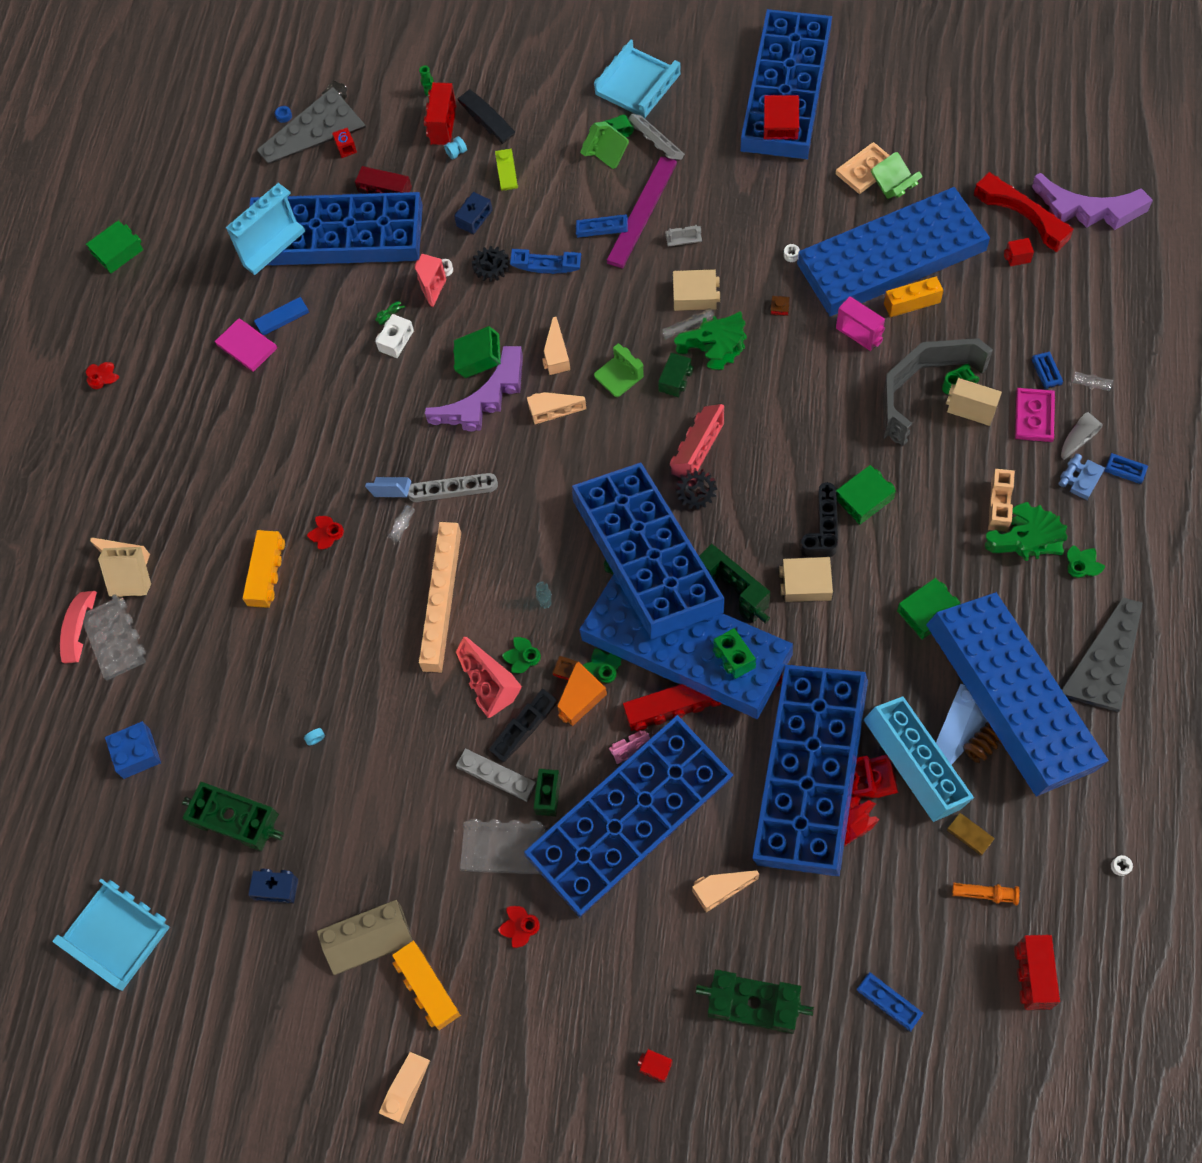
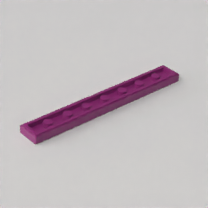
[607,156,677,269]

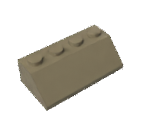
[317,900,413,976]

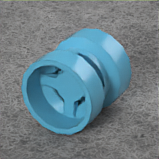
[444,136,467,160]

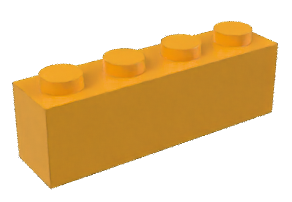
[242,530,285,608]
[392,940,461,1030]

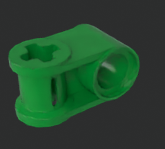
[603,115,634,137]
[942,364,979,395]

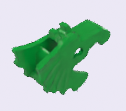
[674,311,747,370]
[985,502,1068,561]

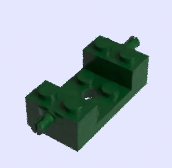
[699,543,770,624]
[182,781,284,852]
[696,969,814,1034]

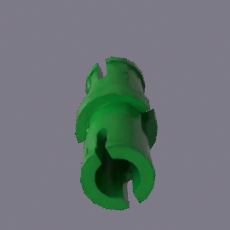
[419,65,434,96]

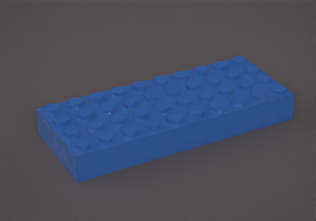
[741,9,832,159]
[797,187,990,317]
[250,192,423,265]
[572,463,724,639]
[579,574,793,719]
[926,592,1109,797]
[752,665,868,877]
[524,715,733,918]

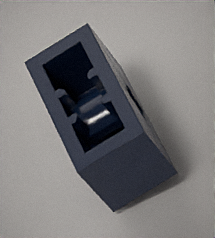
[455,192,493,235]
[249,868,298,904]

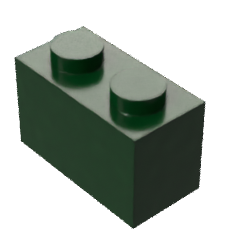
[658,353,694,397]
[534,769,561,817]

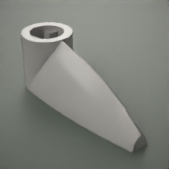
[1061,412,1103,460]

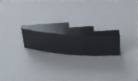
[457,89,515,144]
[489,688,559,762]

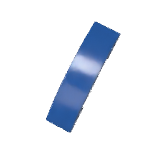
[510,249,581,274]

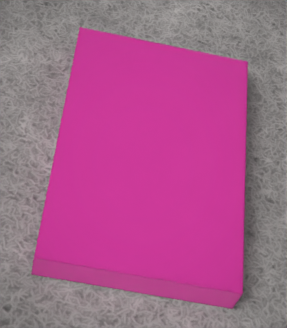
[215,318,277,372]
[1015,388,1055,442]

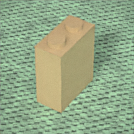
[673,270,720,311]
[946,378,1002,426]
[98,547,151,597]
[779,557,833,602]

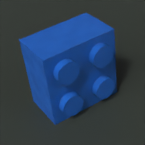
[105,721,161,779]

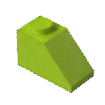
[495,148,518,191]

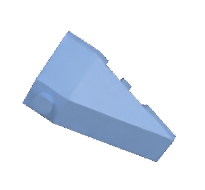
[936,684,987,765]

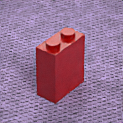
[764,95,799,140]

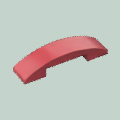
[60,591,97,663]

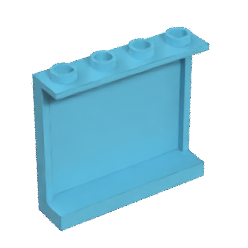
[594,40,681,118]
[226,183,305,275]
[52,879,170,991]

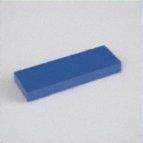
[576,214,628,238]
[254,297,309,336]
[856,972,923,1032]

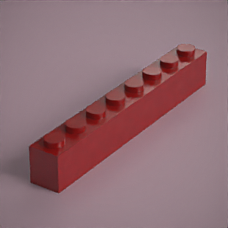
[623,675,782,731]

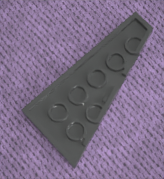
[257,87,366,164]
[1062,598,1143,712]

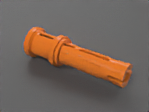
[952,882,1019,906]

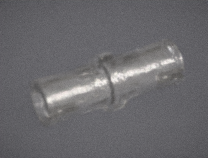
[1072,372,1113,392]
[388,504,415,542]

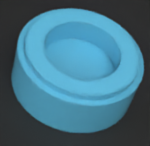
[304,728,325,745]

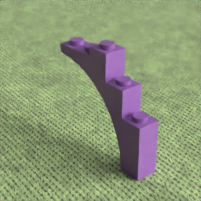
[1032,173,1153,230]
[425,346,523,432]

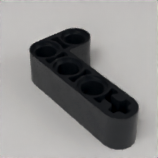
[800,482,838,557]

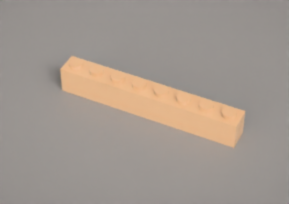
[419,522,461,673]

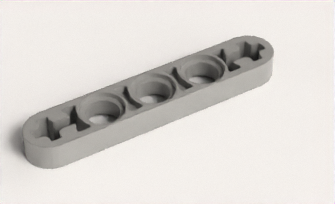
[408,473,498,502]

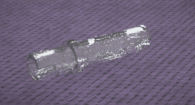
[661,309,714,340]

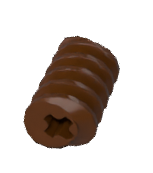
[963,721,1002,763]

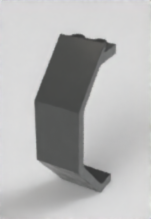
[883,338,993,446]

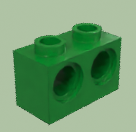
[712,628,756,679]

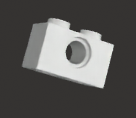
[375,314,414,358]

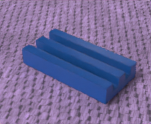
[1031,352,1063,389]
[1104,453,1148,484]

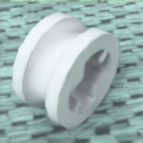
[784,244,800,262]
[442,259,453,277]
[1111,856,1133,876]

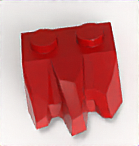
[852,755,898,798]
[844,795,880,847]

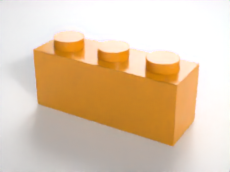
[884,276,944,317]

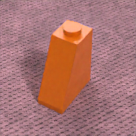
[557,662,607,726]

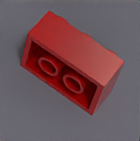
[424,82,457,145]
[1014,935,1060,1010]

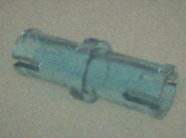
[536,581,552,608]

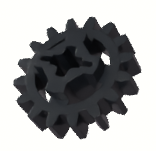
[472,246,510,282]
[676,468,717,510]

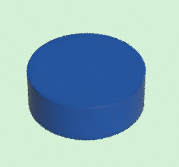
[275,106,292,123]

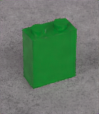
[86,220,143,274]
[453,326,501,378]
[836,465,896,525]
[897,578,960,640]

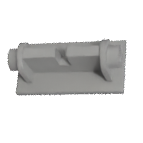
[665,225,702,247]

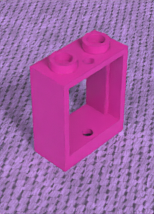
[836,296,885,351]

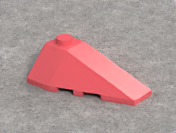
[456,637,522,718]

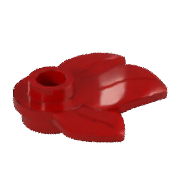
[86,362,119,389]
[307,516,344,549]
[498,906,540,948]

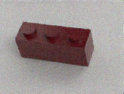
[355,166,412,194]

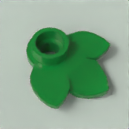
[375,301,405,325]
[1067,545,1105,578]
[502,637,541,674]
[583,648,621,683]

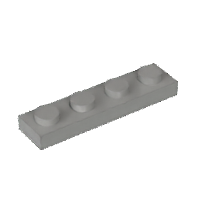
[628,114,685,160]
[456,748,537,802]

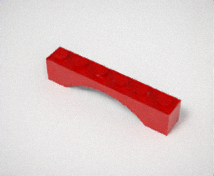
[974,172,1074,252]

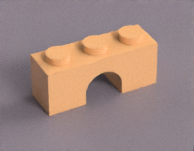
[988,469,1015,532]

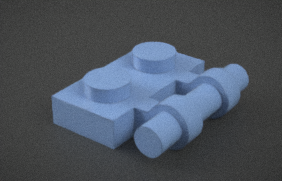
[1059,454,1105,500]

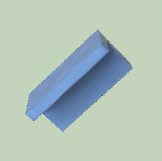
[365,477,411,497]

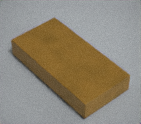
[947,813,995,856]

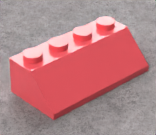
[670,404,724,481]

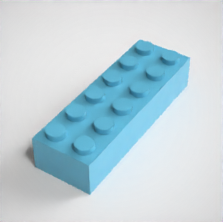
[863,697,974,822]

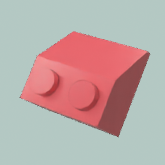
[415,254,447,307]

